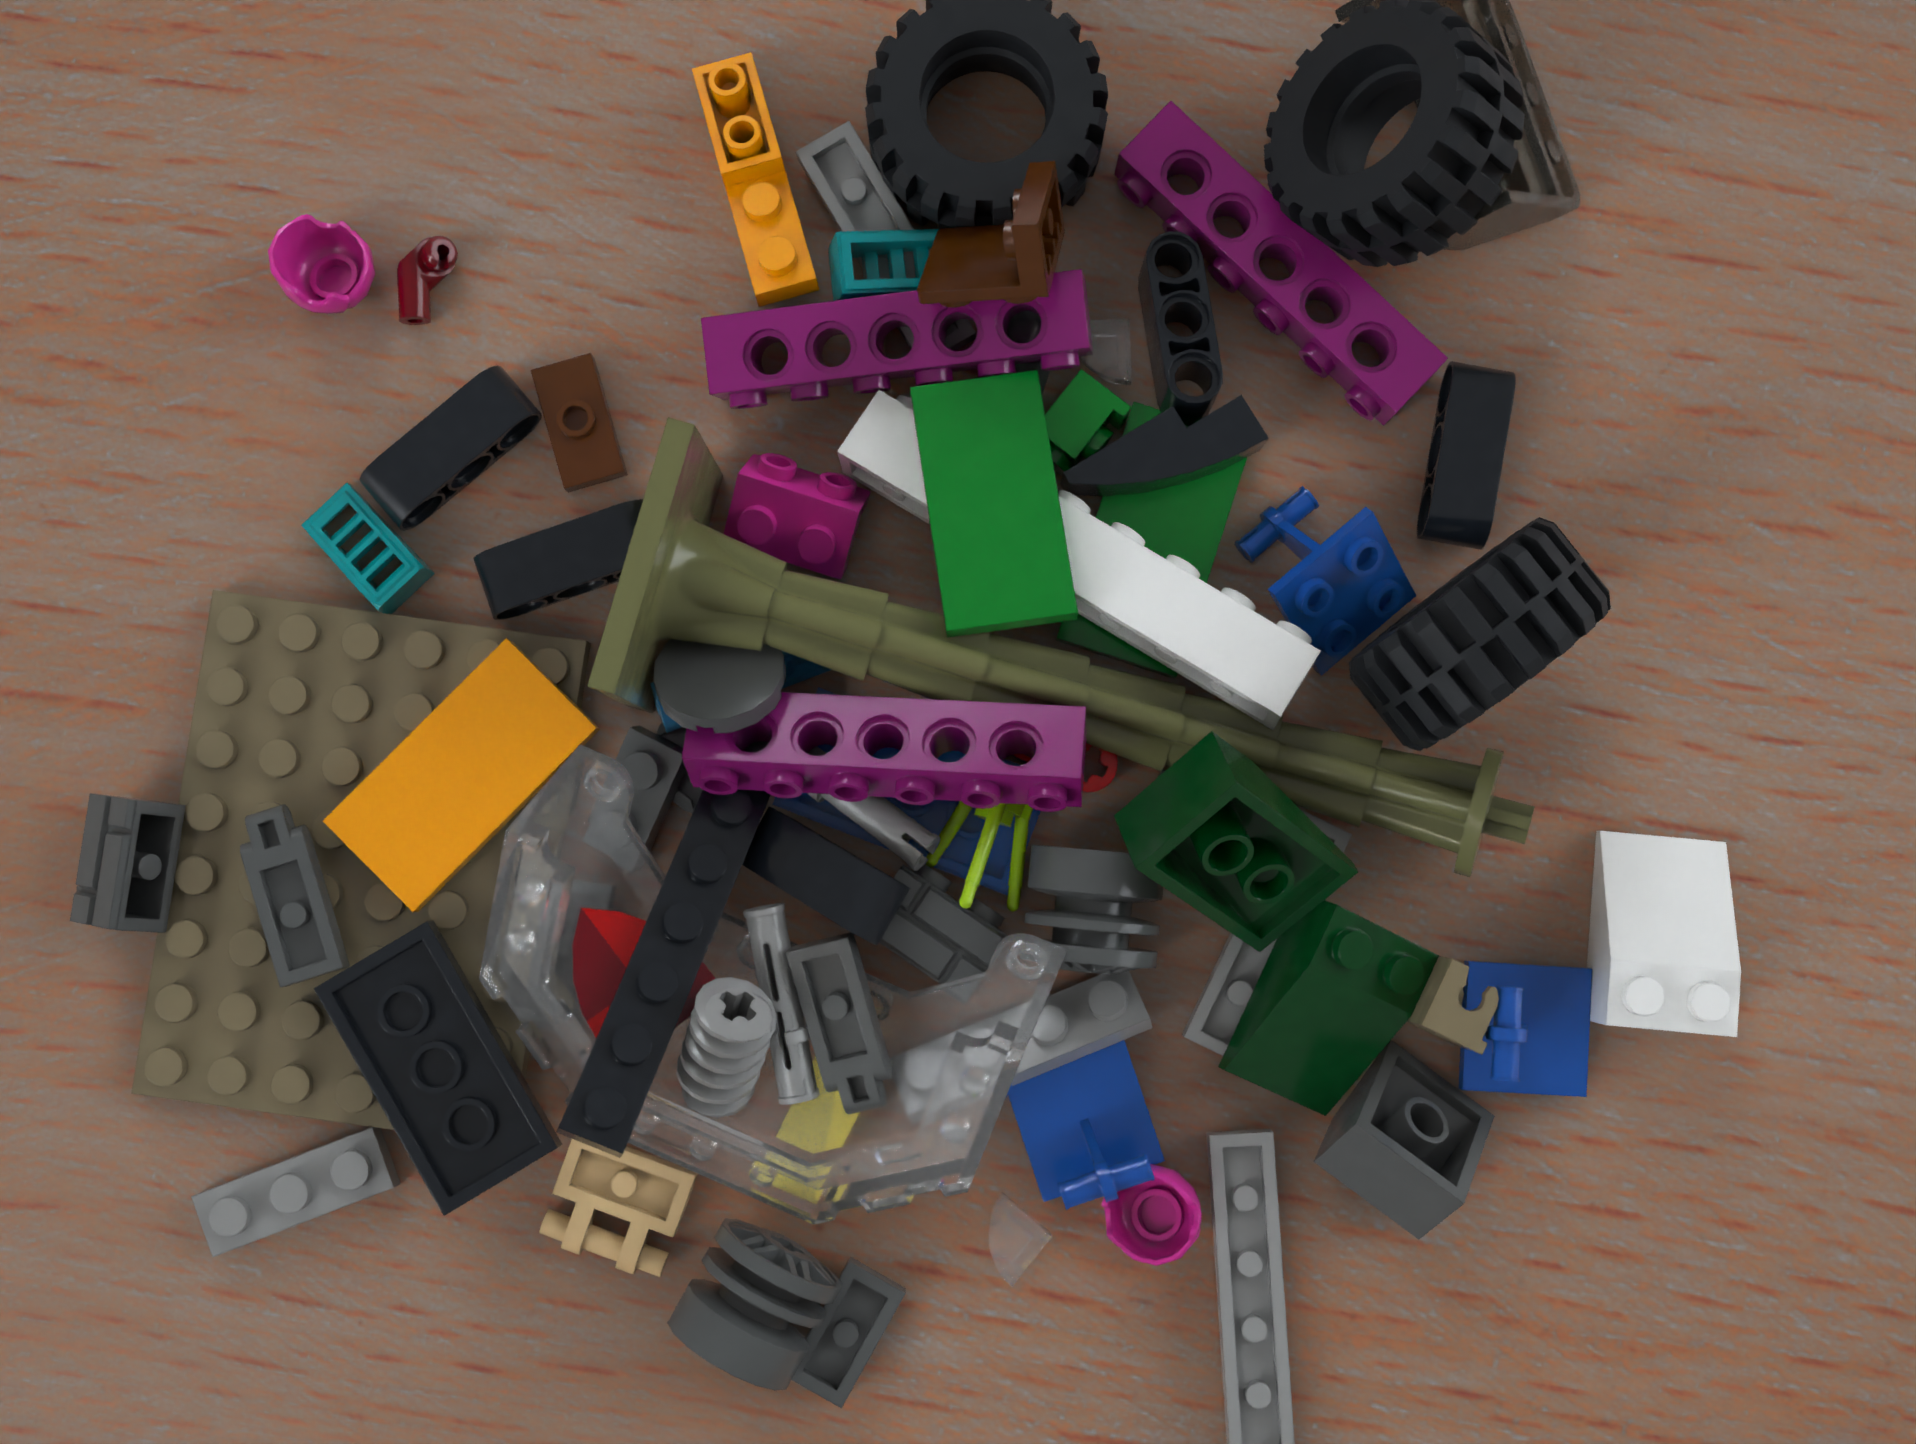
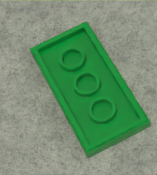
[910,370,1078,638]
[1056,402,1247,679]

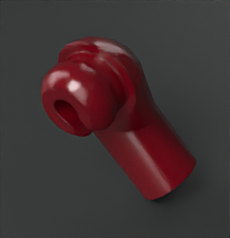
[397,235,458,325]

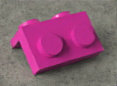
[724,453,870,580]

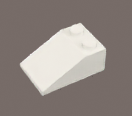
[1587,831,1741,1037]

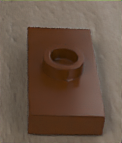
[531,353,628,493]

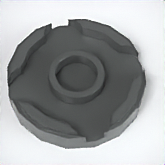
[653,639,786,733]

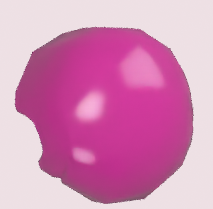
[268,214,375,314]
[1101,1164,1202,1266]

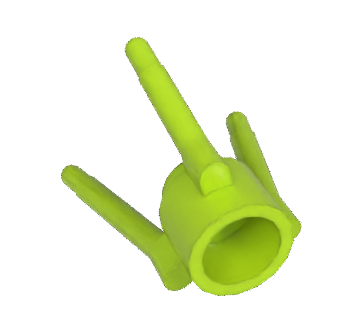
[926,801,1033,912]

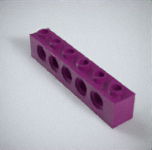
[1114,101,1448,426]
[701,269,1093,409]
[682,692,1086,812]

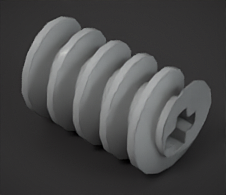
[676,977,777,1117]

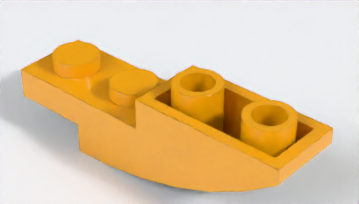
[692,52,819,307]

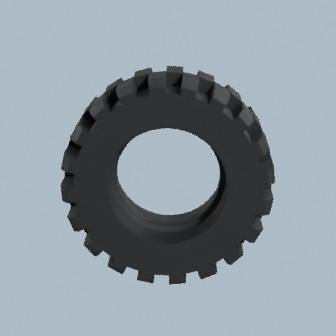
[865,0,1108,229]
[1264,0,1524,267]
[1349,517,1611,751]

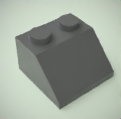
[1314,1040,1495,1239]

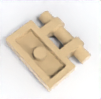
[539,1139,699,1277]

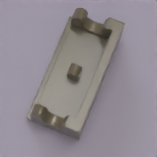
[1407,956,1499,1055]

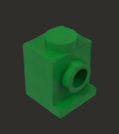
[1045,369,1131,475]

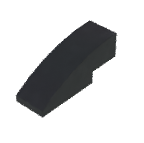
[1060,395,1269,496]

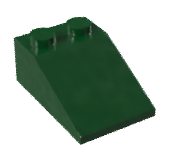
[1114,731,1358,952]
[1218,900,1439,1116]

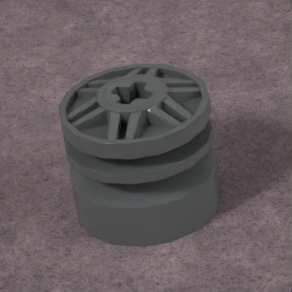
[1021,845,1163,975]
[667,1218,842,1391]

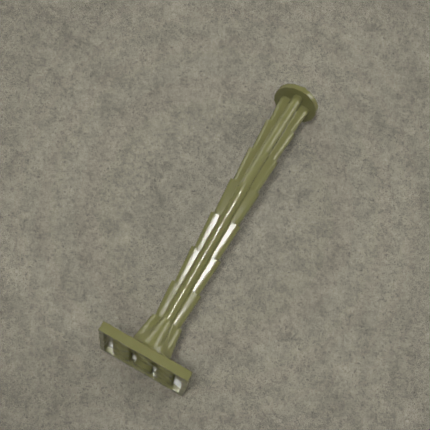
[587,417,1535,877]

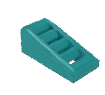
[828,229,940,301]
[301,483,435,614]

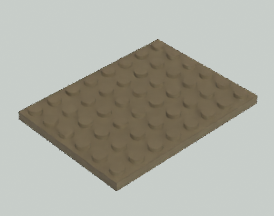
[131,590,591,1130]

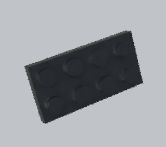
[314,921,562,1216]

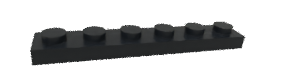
[556,789,771,1158]

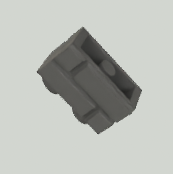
[70,793,186,933]
[879,864,1009,1001]

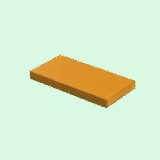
[323,638,600,912]

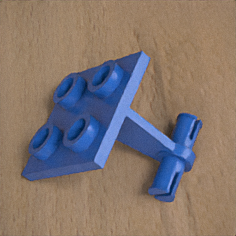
[1234,486,1416,676]
[1458,961,1592,1097]
[1006,1040,1165,1210]

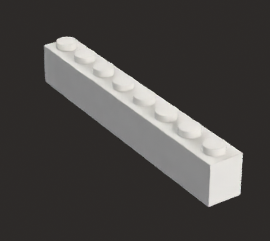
[837,390,1321,730]

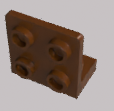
[917,161,1065,308]

